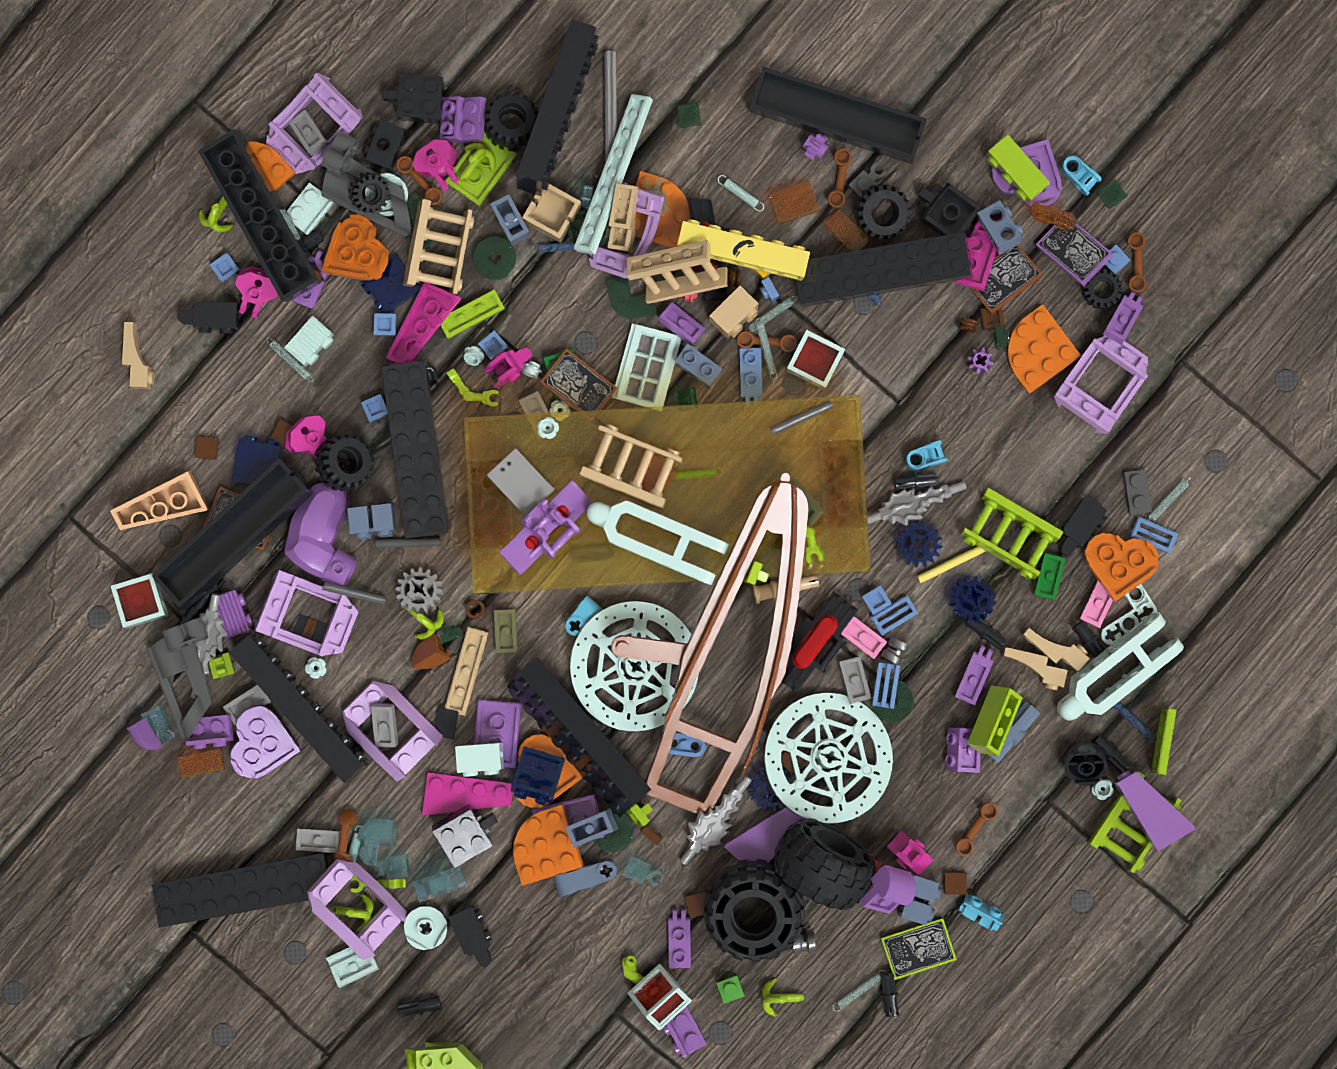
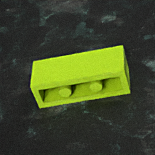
[987,135,1050,203]
[967,686,1023,756]

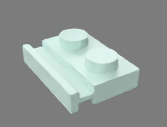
[287,183,334,236]
[326,947,379,988]

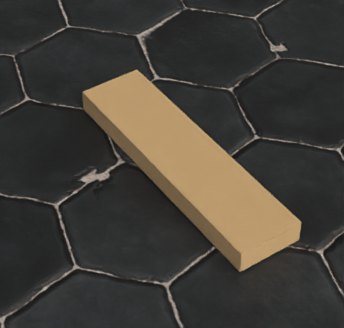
[445,627,489,716]

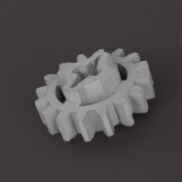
[395,567,443,614]

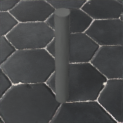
[769,400,833,435]
[375,538,441,548]
[322,582,385,605]

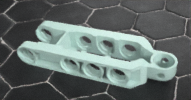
[587,501,729,585]
[1057,612,1184,721]

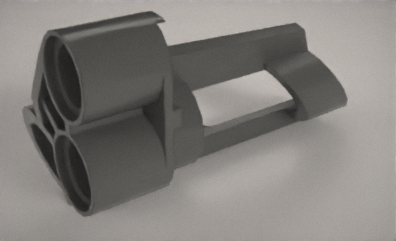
[321,131,411,237]
[147,617,213,739]

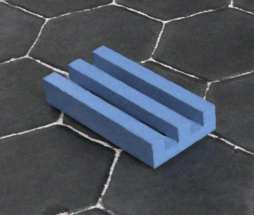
[1129,517,1178,554]
[870,595,918,636]
[872,663,900,709]

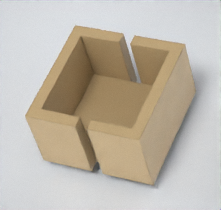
[522,185,582,243]
[709,286,759,340]

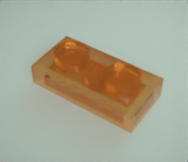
[1031,203,1077,230]
[824,209,870,252]
[177,748,225,779]

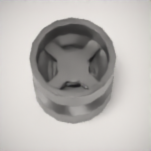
[880,637,910,665]
[793,931,816,954]

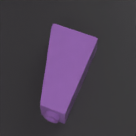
[1115,770,1196,851]
[724,807,806,863]

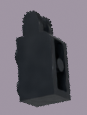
[177,301,240,334]
[1059,496,1107,557]
[448,905,493,968]

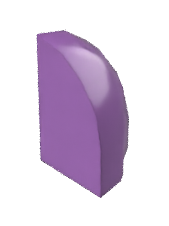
[127,718,163,750]

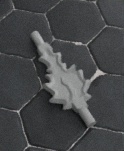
[863,481,967,526]
[191,593,227,699]
[680,775,752,865]

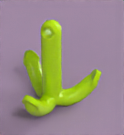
[459,142,496,182]
[199,196,234,232]
[405,606,444,640]
[332,894,373,932]
[762,978,804,1017]

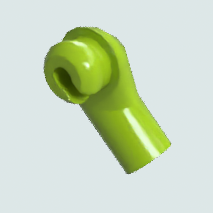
[622,955,644,985]

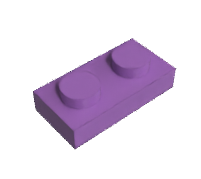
[658,302,705,346]

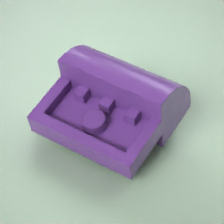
[439,96,486,144]
[860,865,916,914]

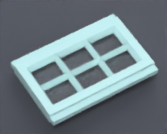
[612,324,681,412]

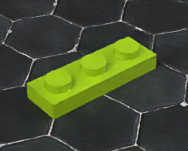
[441,289,505,339]

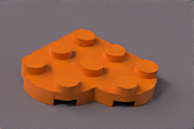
[321,214,389,280]
[1084,533,1159,602]
[514,734,582,808]

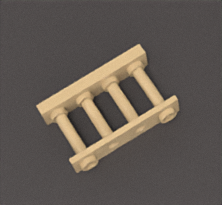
[403,199,474,295]
[626,240,728,304]
[580,424,683,509]

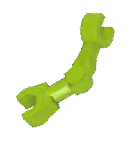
[447,368,499,407]
[806,525,825,564]
[350,876,406,893]

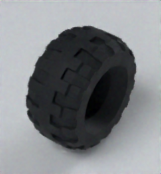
[774,818,876,910]
[704,859,805,963]

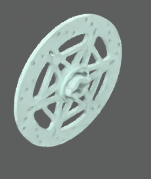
[570,601,699,731]
[764,693,893,823]

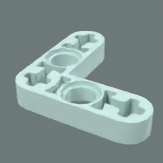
[1100,584,1157,645]

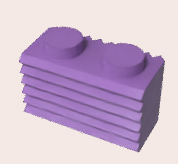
[217,590,254,640]

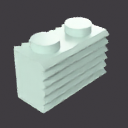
[284,316,334,367]

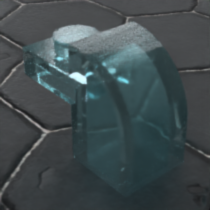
[357,819,398,866]
[412,866,466,903]

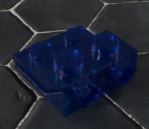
[361,254,421,314]
[231,435,284,485]
[511,747,566,805]

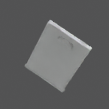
[487,448,555,517]

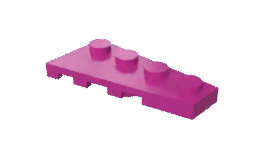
[952,205,1002,291]
[386,282,461,363]
[422,772,514,816]

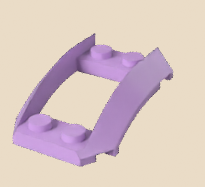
[266,73,363,174]
[589,182,664,278]
[1054,335,1148,434]
[255,570,358,657]
[342,680,443,782]
[307,859,407,960]

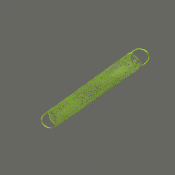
[658,468,723,481]

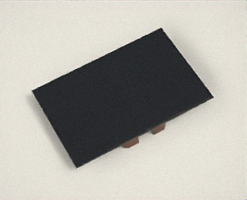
[293,614,328,643]
[435,707,459,739]

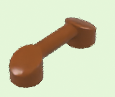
[828,148,852,209]
[397,156,443,205]
[1128,232,1147,293]
[737,331,797,352]
[955,802,998,856]
[333,809,358,862]

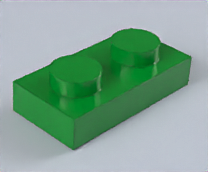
[1034,553,1066,601]

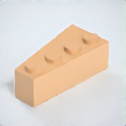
[110,471,210,530]

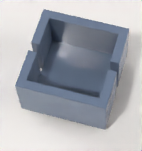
[347,503,397,540]
[898,873,942,925]

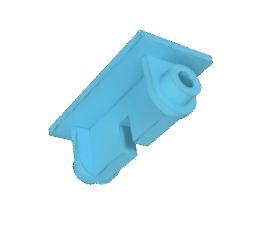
[958,894,1005,931]

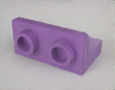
[185,714,234,749]
[945,728,981,773]
[663,1006,707,1058]

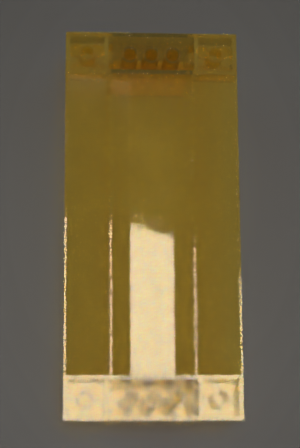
[464,395,871,595]

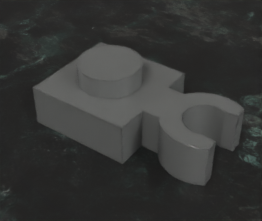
[848,163,887,197]

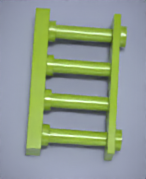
[960,488,1063,580]
[1088,771,1182,873]

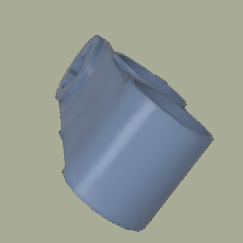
[553,860,617,897]

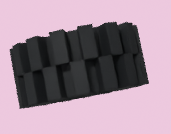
[348,172,390,213]
[1082,269,1123,310]

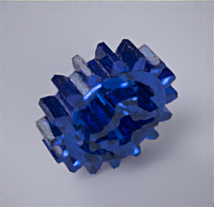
[895,521,943,568]
[948,576,996,623]
[748,766,793,811]

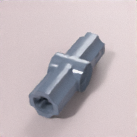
[987,702,1040,763]

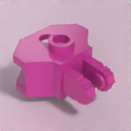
[412,140,460,191]
[235,266,277,318]
[483,348,532,388]
[284,416,327,459]
[886,830,933,876]

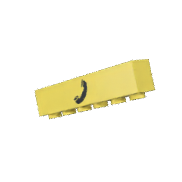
[676,220,810,281]

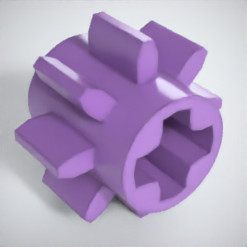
[803,133,829,160]
[967,348,994,375]

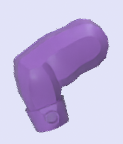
[284,482,357,587]

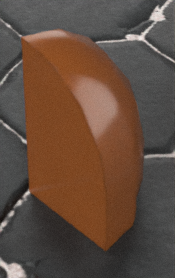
[411,634,451,669]

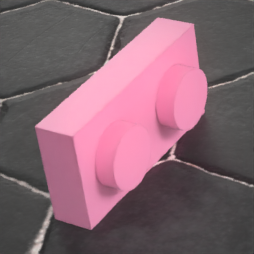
[1079,580,1113,628]
[841,617,887,659]

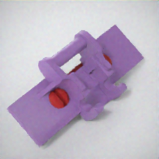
[499,480,593,575]

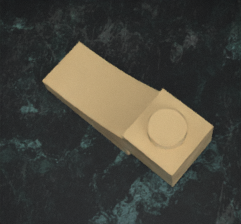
[608,183,639,253]
[122,322,155,389]
[1022,628,1090,672]
[1002,647,1068,691]

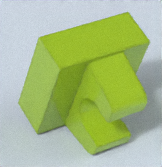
[743,561,769,585]
[209,652,235,679]
[626,803,653,829]

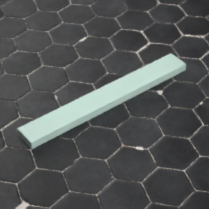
[574,94,653,255]

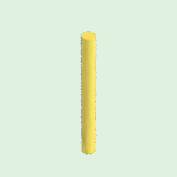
[917,540,998,583]

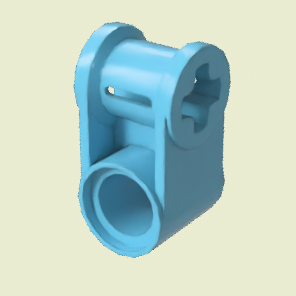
[1060,156,1102,196]
[904,440,948,471]
[565,596,603,636]

